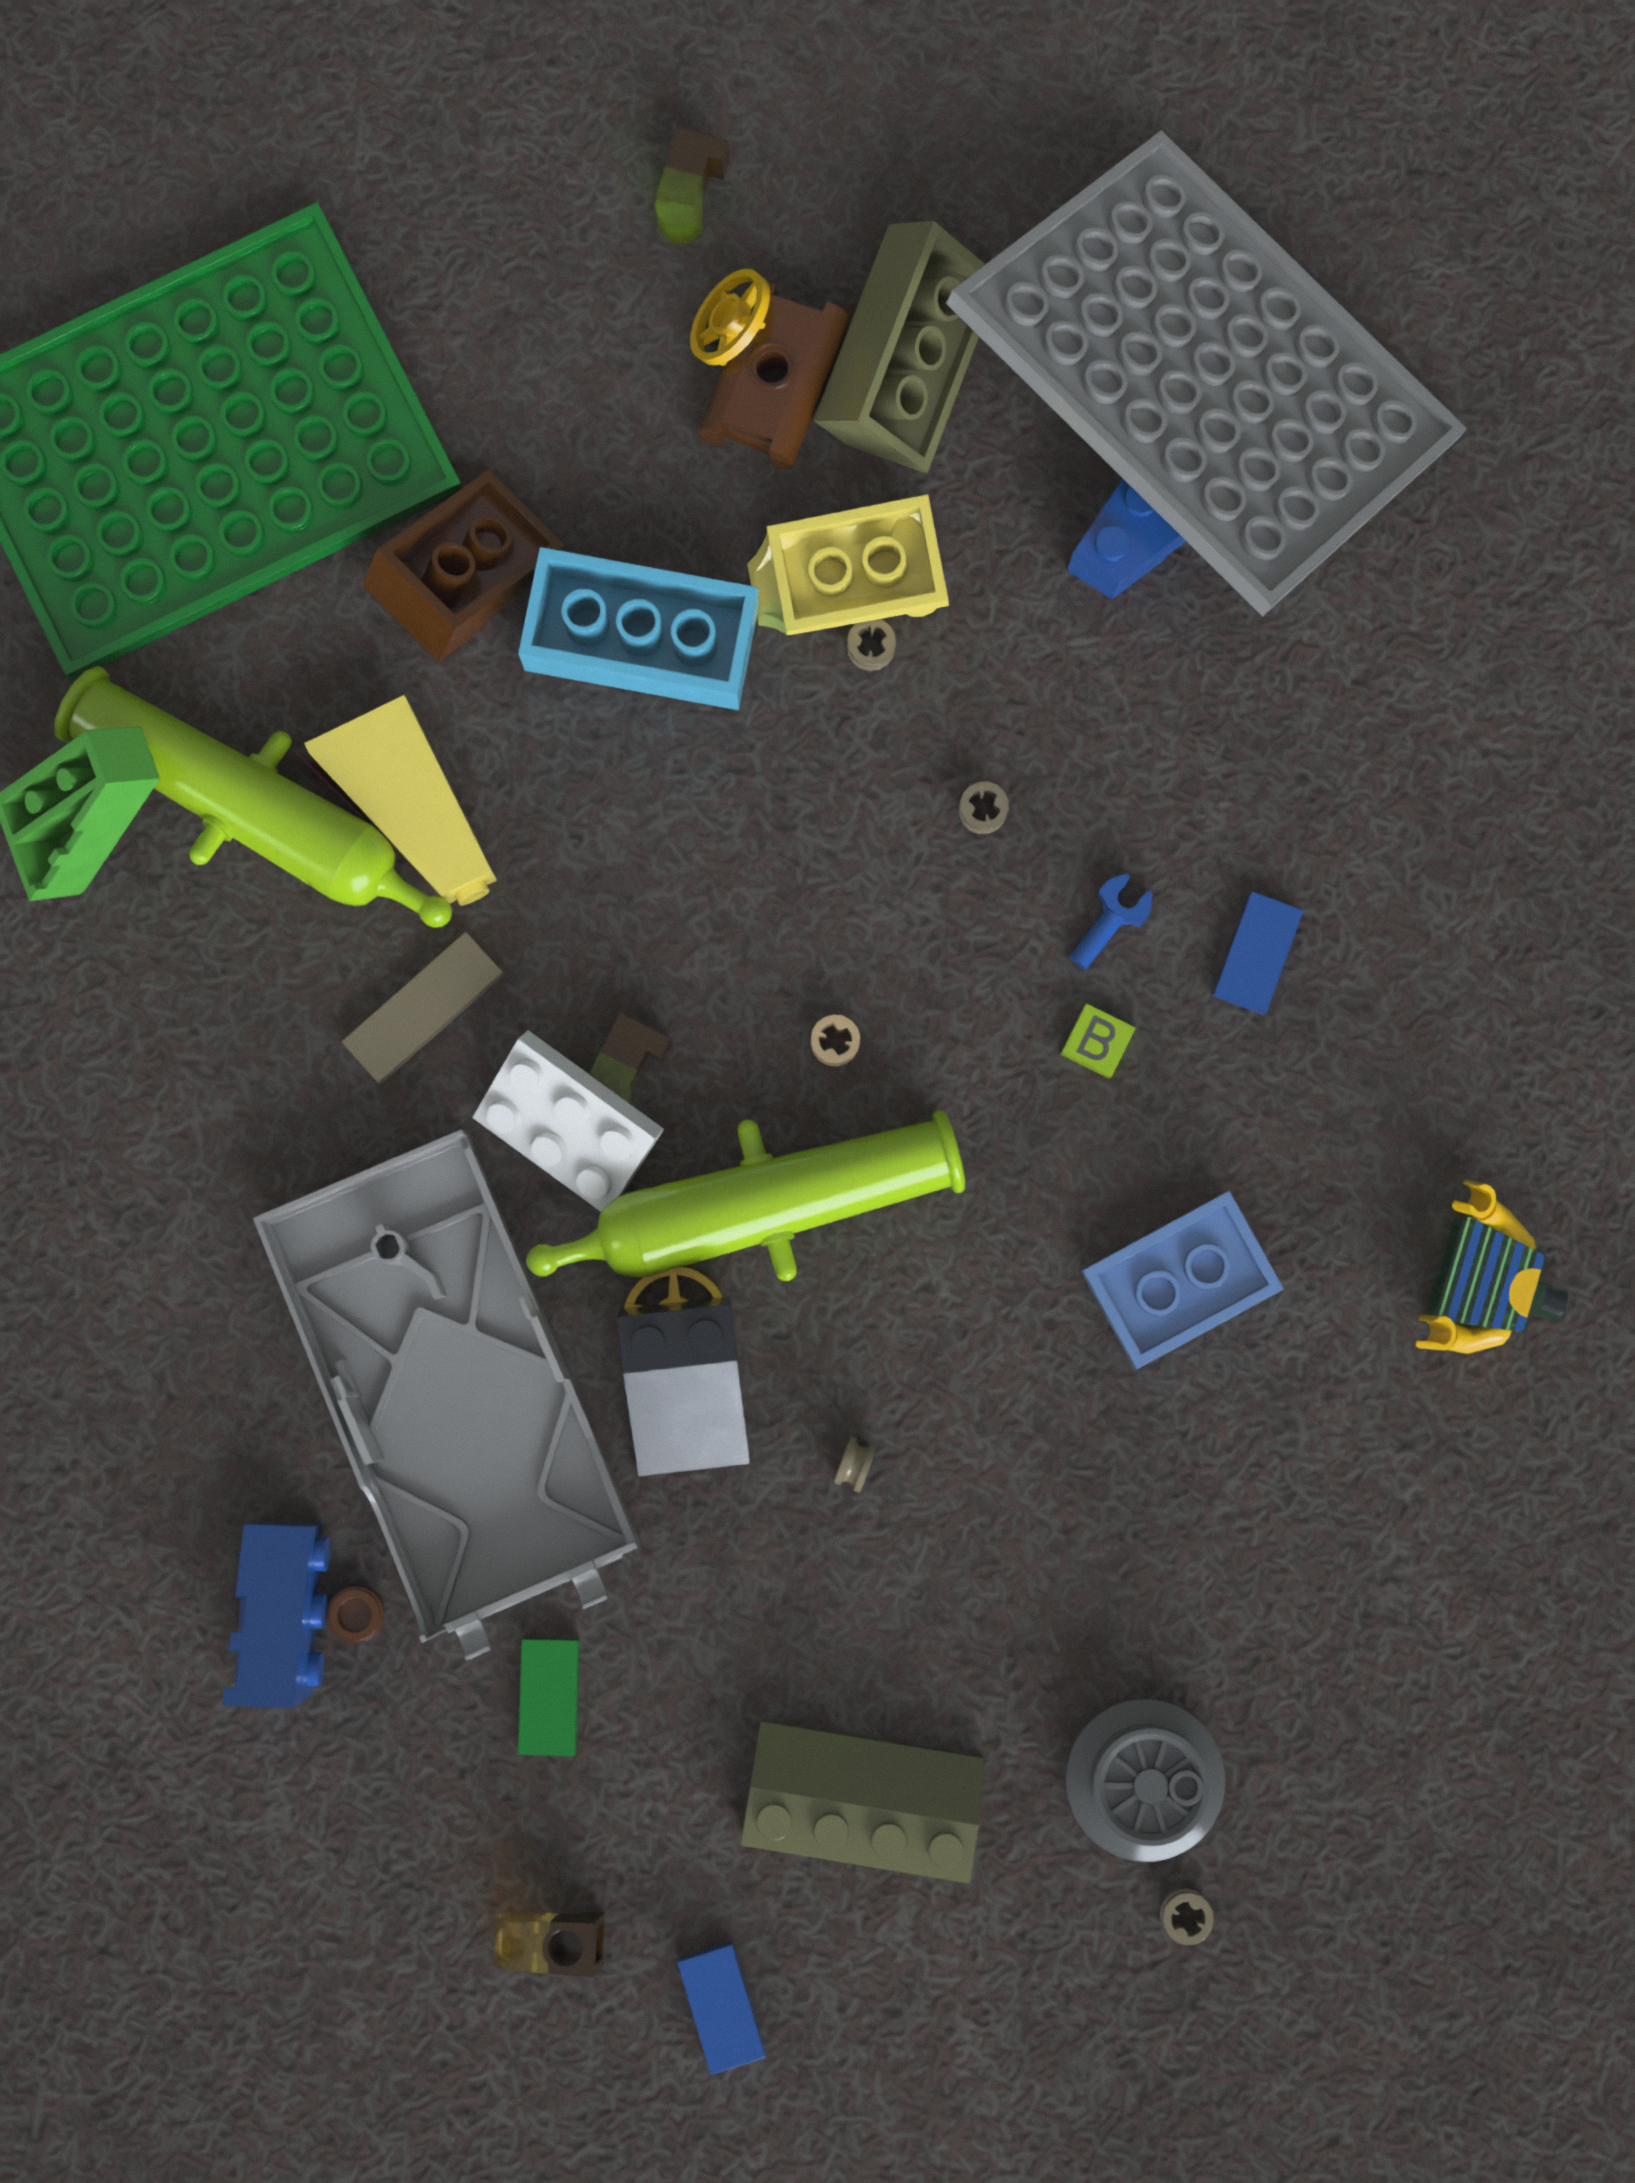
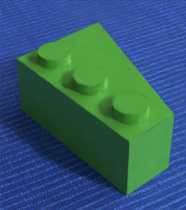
[0,726,160,901]

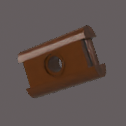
[697,282,851,470]

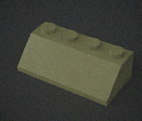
[814,221,985,473]
[741,1721,984,1884]

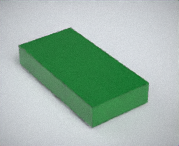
[518,1638,580,1756]

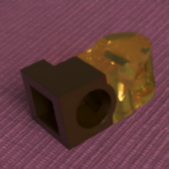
[494,1912,605,1977]

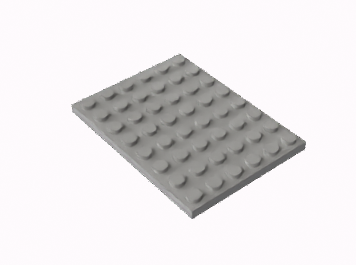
[946,130,1467,616]

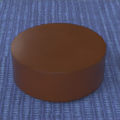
[327,1585,386,1644]

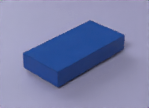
[1212,892,1304,1015]
[677,1941,766,2075]

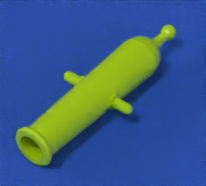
[55,666,452,928]
[526,1110,965,1281]

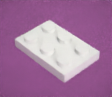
[472,1030,664,1211]

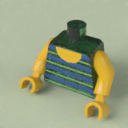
[1415,1179,1568,1354]

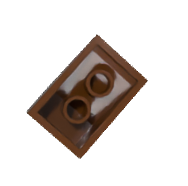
[362,469,565,662]

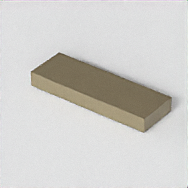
[341,932,504,1085]

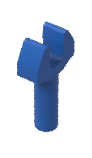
[1069,873,1153,970]

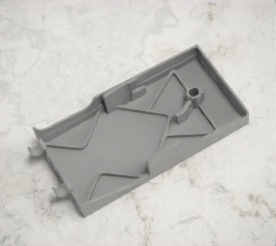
[253,1129,641,1660]

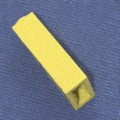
[304,695,497,906]

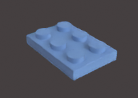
[1081,1191,1284,1369]

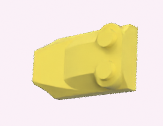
[747,494,949,635]

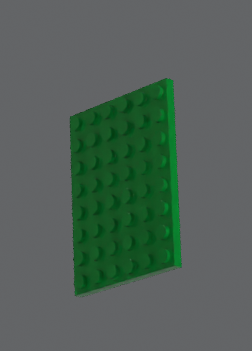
[0,202,462,681]

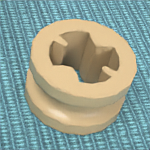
[811,1014,860,1066]

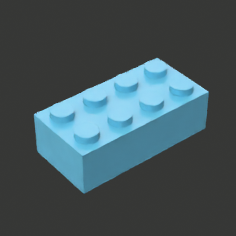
[518,547,759,710]

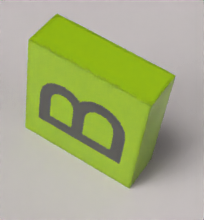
[1060,1003,1136,1079]

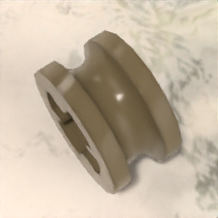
[847,619,896,671]
[959,781,1009,834]
[833,1436,877,1493]
[1159,1888,1214,1945]

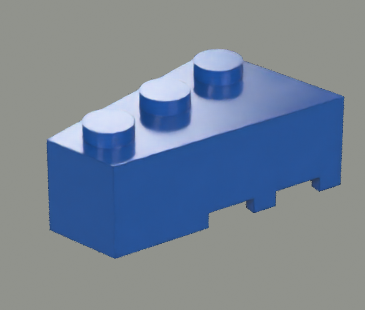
[1067,479,1186,600]
[222,1521,330,1708]

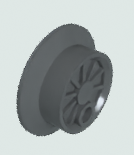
[1065,1699,1225,1862]

